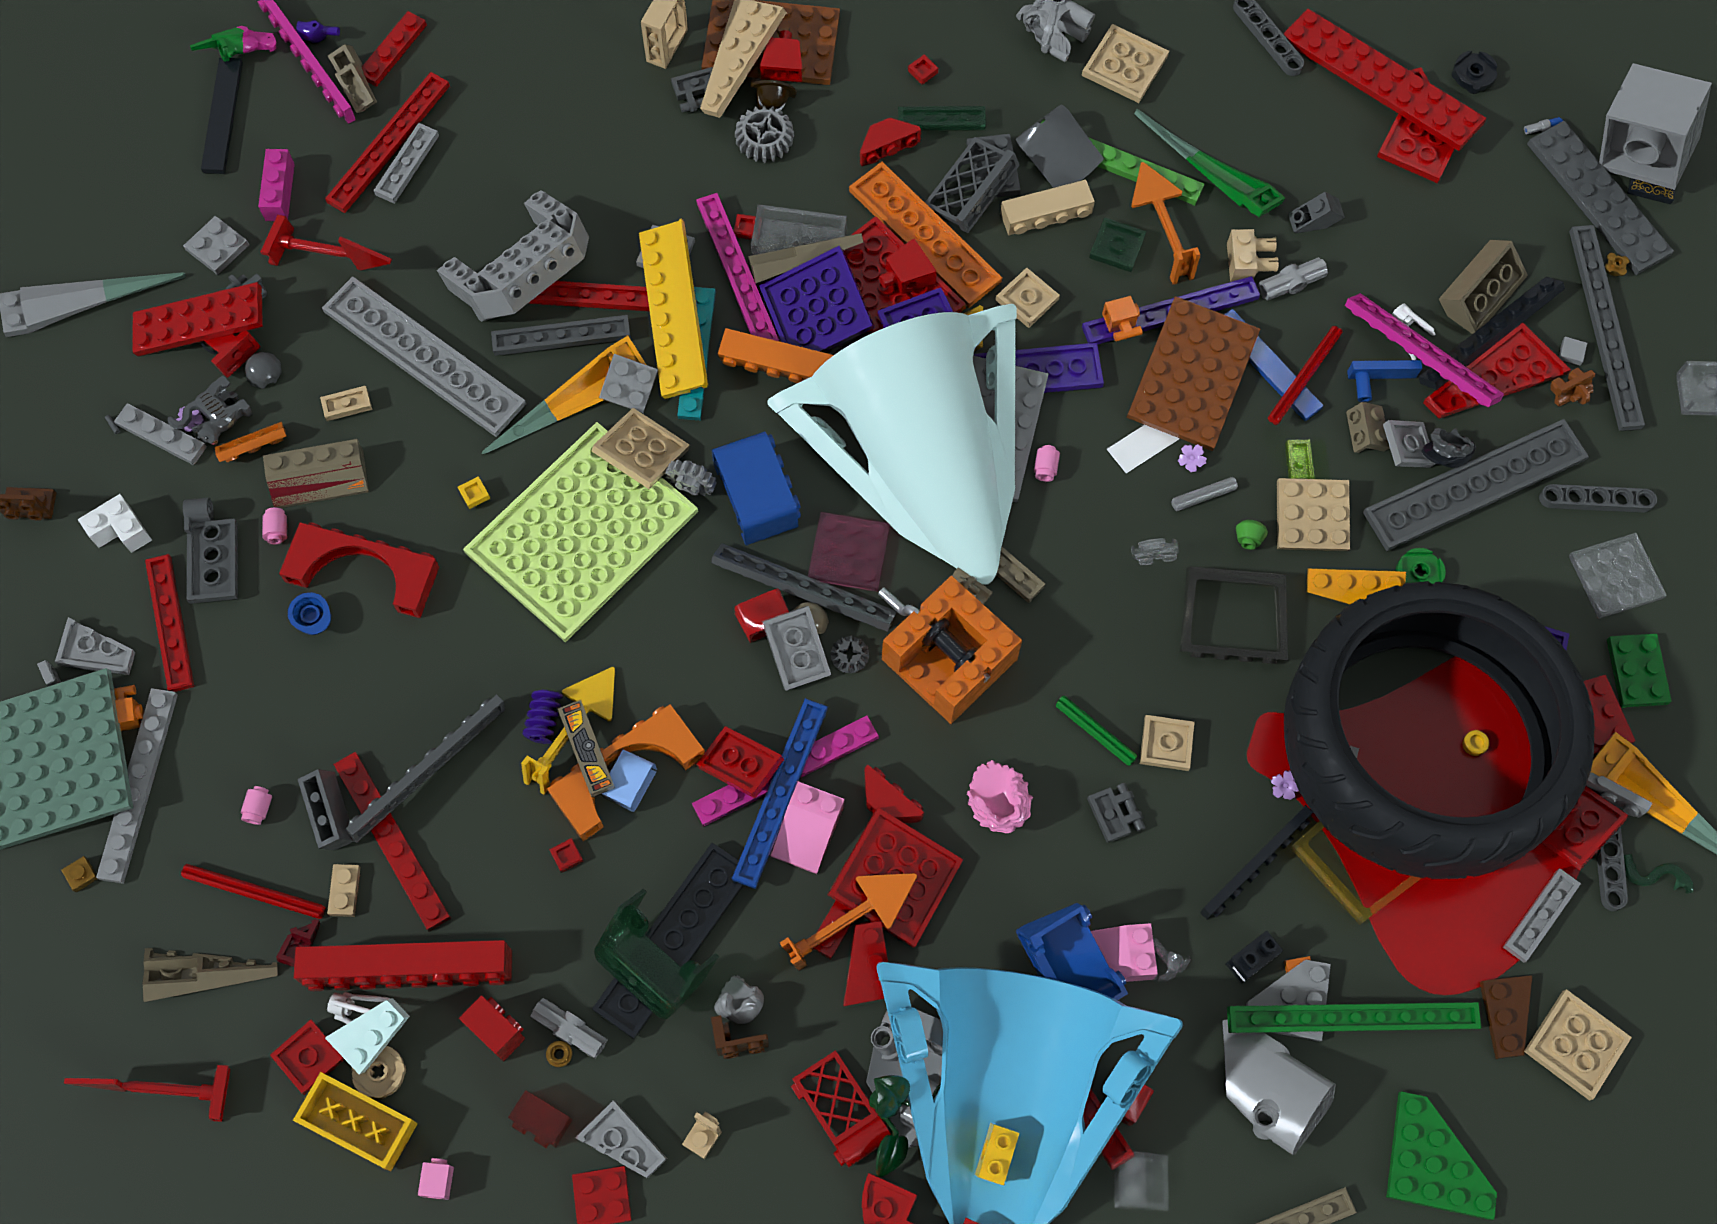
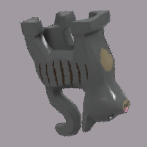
[168,375,253,445]

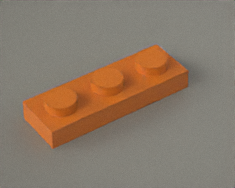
[215,421,286,462]

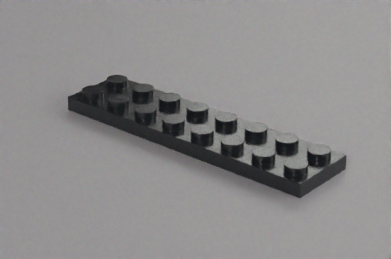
[592,843,744,1040]

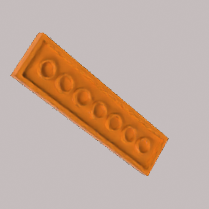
[849,162,1002,308]

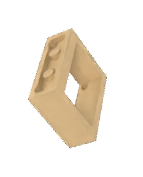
[641,0,688,69]

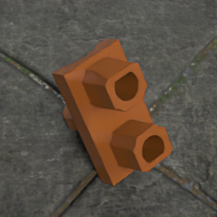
[1550,368,1595,407]

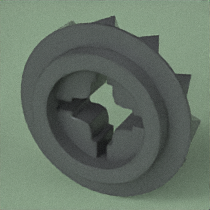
[831,635,869,673]

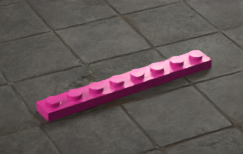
[257,0,356,124]
[696,193,779,341]
[1345,293,1504,407]
[692,716,879,827]

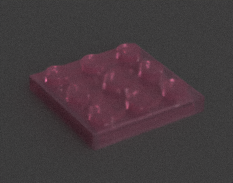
[808,512,890,592]

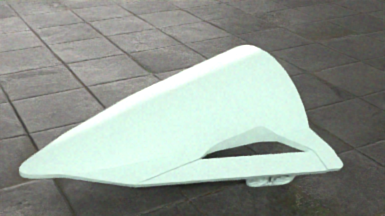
[768,304,1017,585]

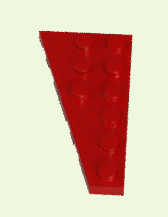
[1423,323,1571,419]

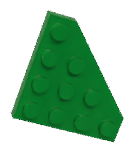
[1386,1091,1497,1220]

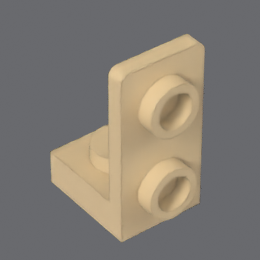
[682,1112,721,1160]

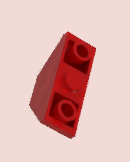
[860,118,921,166]
[864,765,924,823]

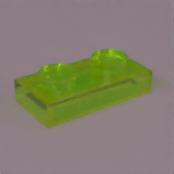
[1285,439,1315,479]

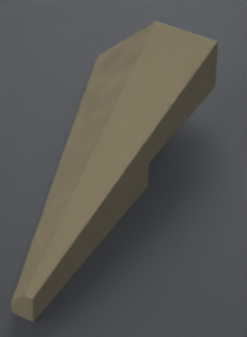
[748,233,863,283]
[143,948,278,1002]

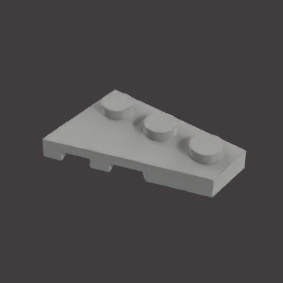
[55,617,136,675]

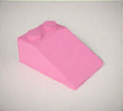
[771,782,844,874]
[1091,923,1158,982]

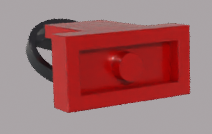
[200,330,261,378]

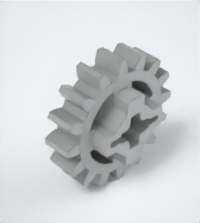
[665,460,717,496]

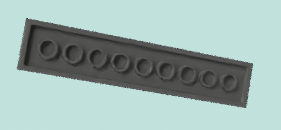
[1363,419,1589,551]

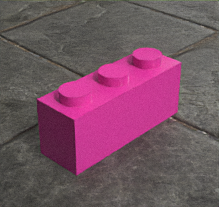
[258,149,295,221]

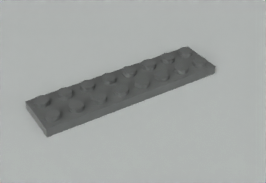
[1527,121,1674,275]

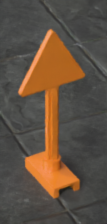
[1131,162,1201,285]
[780,873,917,971]

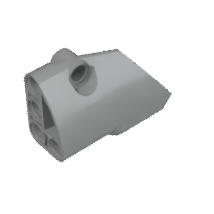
[866,1010,943,1148]
[1222,1019,1336,1155]

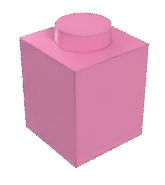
[418,1158,454,1200]

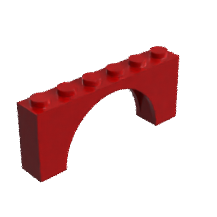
[279,522,439,618]

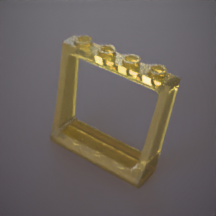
[1291,821,1422,925]

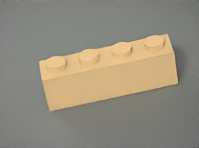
[1000,180,1095,235]

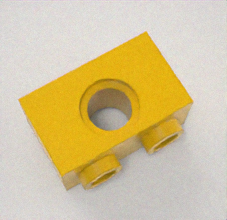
[975,1123,1019,1186]

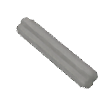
[1171,477,1238,511]

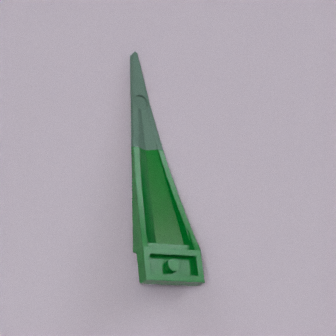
[1134,109,1285,217]

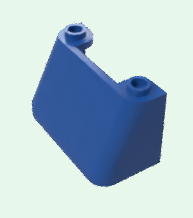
[1016,903,1128,1000]

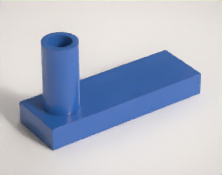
[1347,360,1422,402]

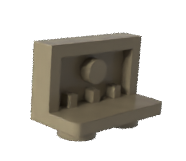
[1346,402,1390,453]

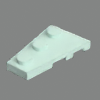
[325,998,410,1075]

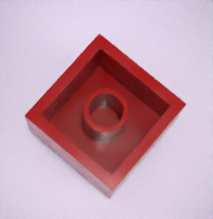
[459,995,526,1062]

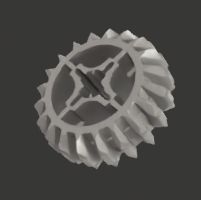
[735,105,794,163]

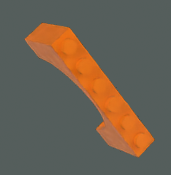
[547,704,705,841]

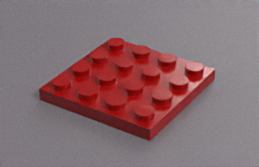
[827,807,963,947]

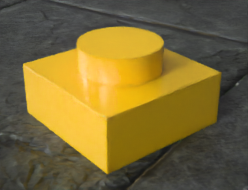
[458,476,490,509]

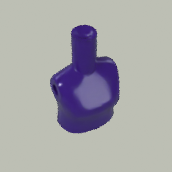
[296,20,340,43]

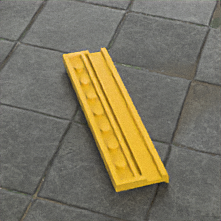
[639,218,708,399]

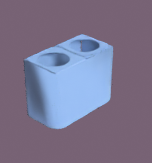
[602,750,657,812]

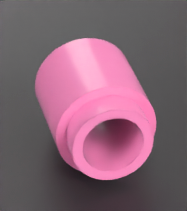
[1034,445,1060,482]
[262,508,287,545]
[240,786,272,825]

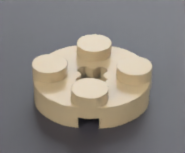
[352,1046,406,1099]

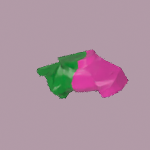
[190,26,277,62]

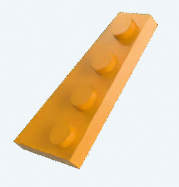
[1307,569,1406,605]

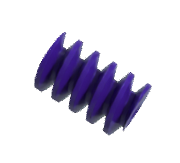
[522,690,563,744]

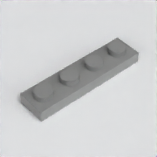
[374,123,439,204]
[114,403,207,465]
[1503,868,1581,963]

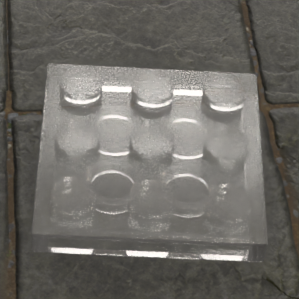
[1569,533,1667,619]

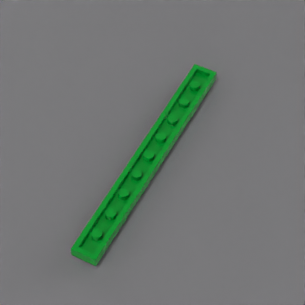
[1227,1002,1481,1033]

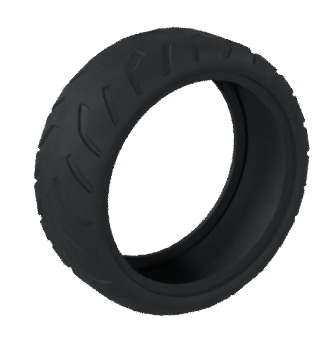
[1284,581,1595,879]

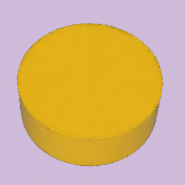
[1462,730,1489,756]

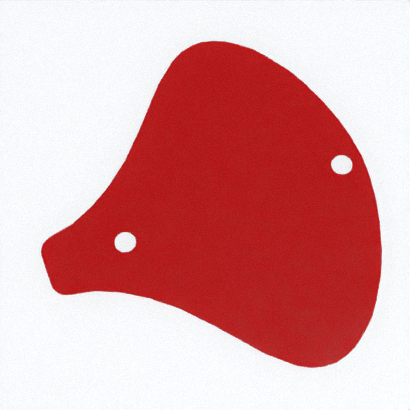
[1247,656,1580,995]

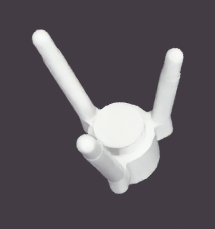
[1392,303,1435,360]
[327,992,390,1024]

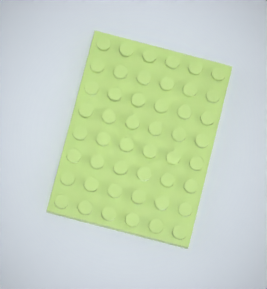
[463,422,698,643]

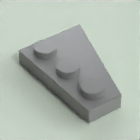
[575,1100,668,1178]

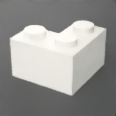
[78,494,152,553]

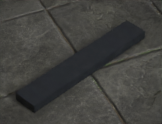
[201,57,243,174]

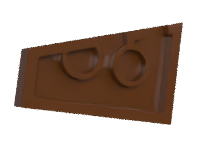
[1479,975,1532,1059]

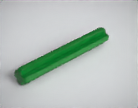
[1056,696,1137,766]

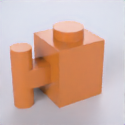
[1102,296,1142,342]
[114,685,144,731]

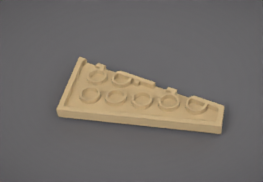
[700,0,787,118]

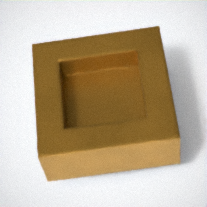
[61,856,97,892]

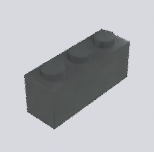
[298,769,354,850]

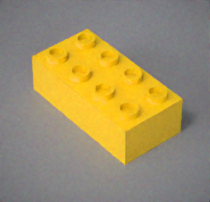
[293,1072,418,1171]

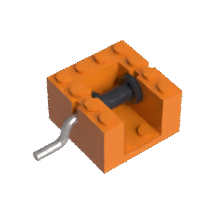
[878,575,1022,724]

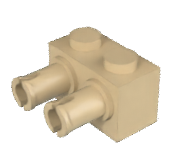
[1227,229,1279,282]

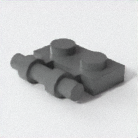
[671,67,713,113]
[1087,783,1146,843]

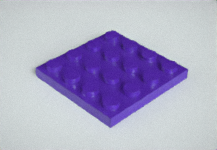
[759,245,875,353]

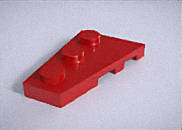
[843,920,888,1006]

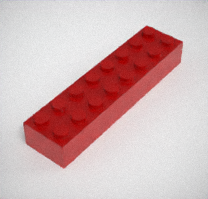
[294,940,512,991]

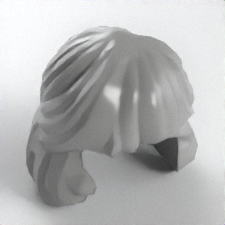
[714,975,764,1024]

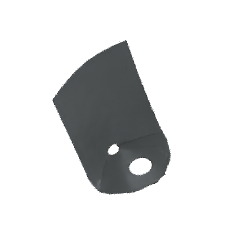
[1015,104,1104,188]

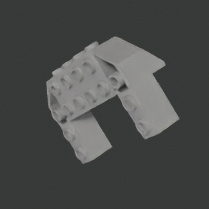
[437,190,589,322]

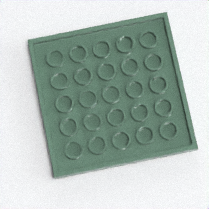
[0,668,133,850]

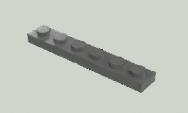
[491,315,631,356]

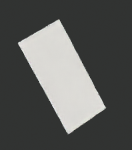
[1107,425,1179,473]

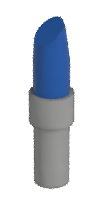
[1524,117,1563,135]

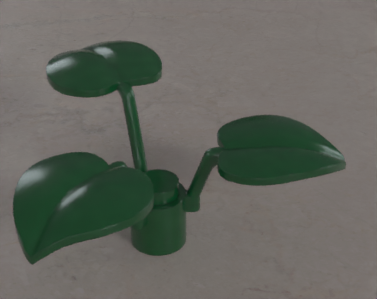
[869,1075,941,1177]

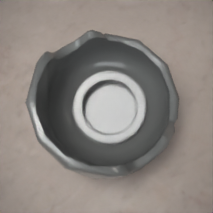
[245,352,282,389]

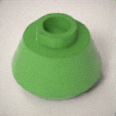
[1236,520,1268,550]

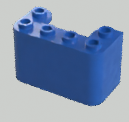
[712,431,801,546]

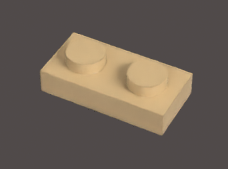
[320,386,372,421]
[327,864,361,917]

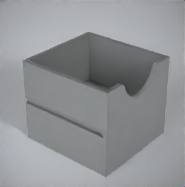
[1599,63,1712,190]

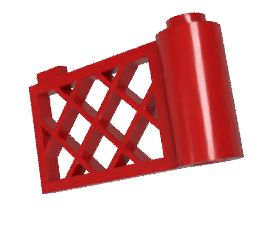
[791,1050,891,1168]

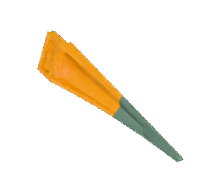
[482,335,646,454]
[1590,732,1717,855]

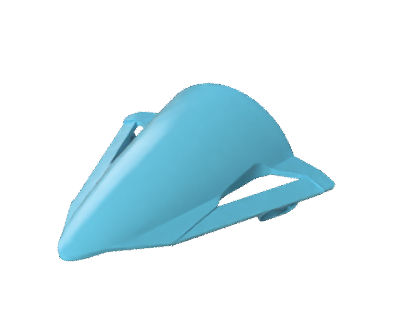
[877,962,1183,1224]

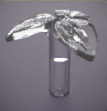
[1153,938,1191,982]

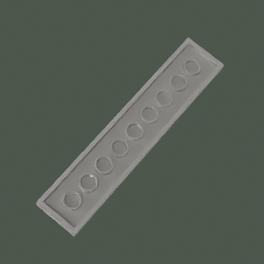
[322,276,526,437]

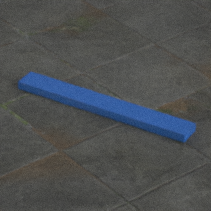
[732,698,828,889]

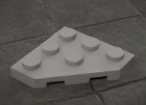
[1246,960,1331,1042]

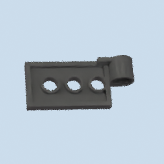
[183,497,238,604]

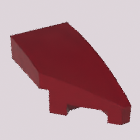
[276,919,320,967]

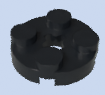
[1451,51,1498,94]

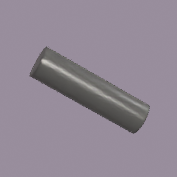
[105,415,120,434]

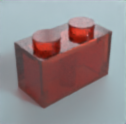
[508,1090,573,1149]

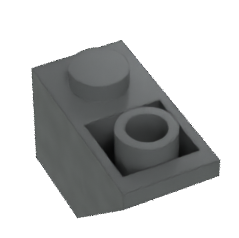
[1288,192,1345,233]

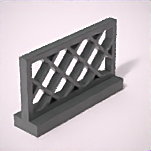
[925,137,1019,233]

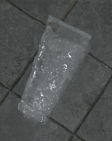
[751,204,847,255]

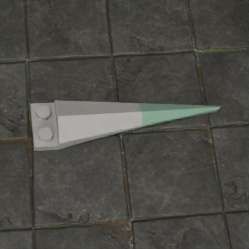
[0,272,186,337]

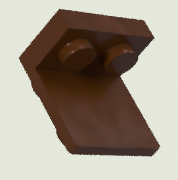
[0,487,57,521]
[711,1015,769,1059]

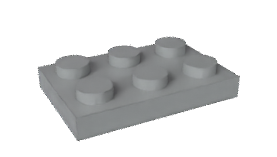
[762,606,831,690]

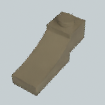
[328,44,377,113]

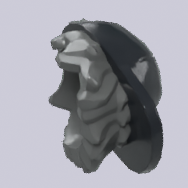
[1422,428,1476,468]

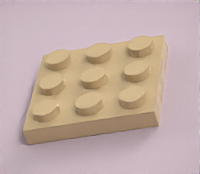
[1082,24,1169,103]
[592,408,690,489]
[1277,478,1350,551]
[1524,989,1632,1101]

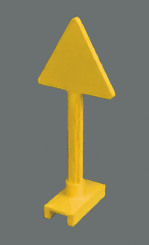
[521,667,615,795]

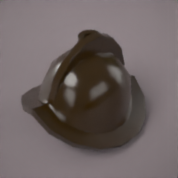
[751,78,797,112]

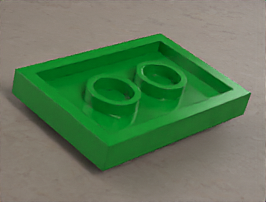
[1607,634,1672,708]

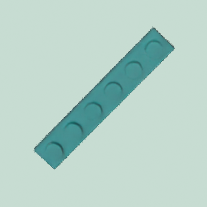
[677,287,716,421]

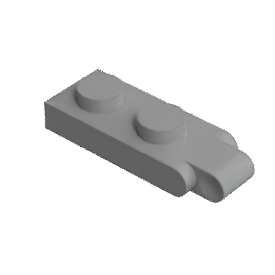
[1586,773,1652,818]

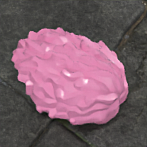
[967,760,1033,834]

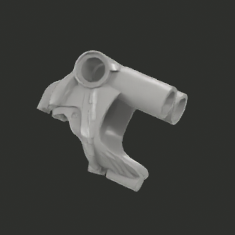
[1016,0,1095,62]

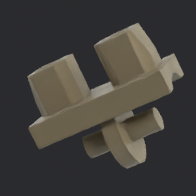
[952,567,992,605]

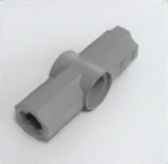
[1258,257,1328,301]
[530,998,608,1059]

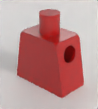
[760,30,802,82]
[878,238,936,294]

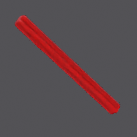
[1268,326,1342,425]
[181,864,326,919]

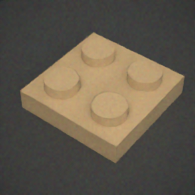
[996,268,1060,328]
[1140,715,1194,771]

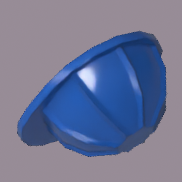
[288,592,331,635]

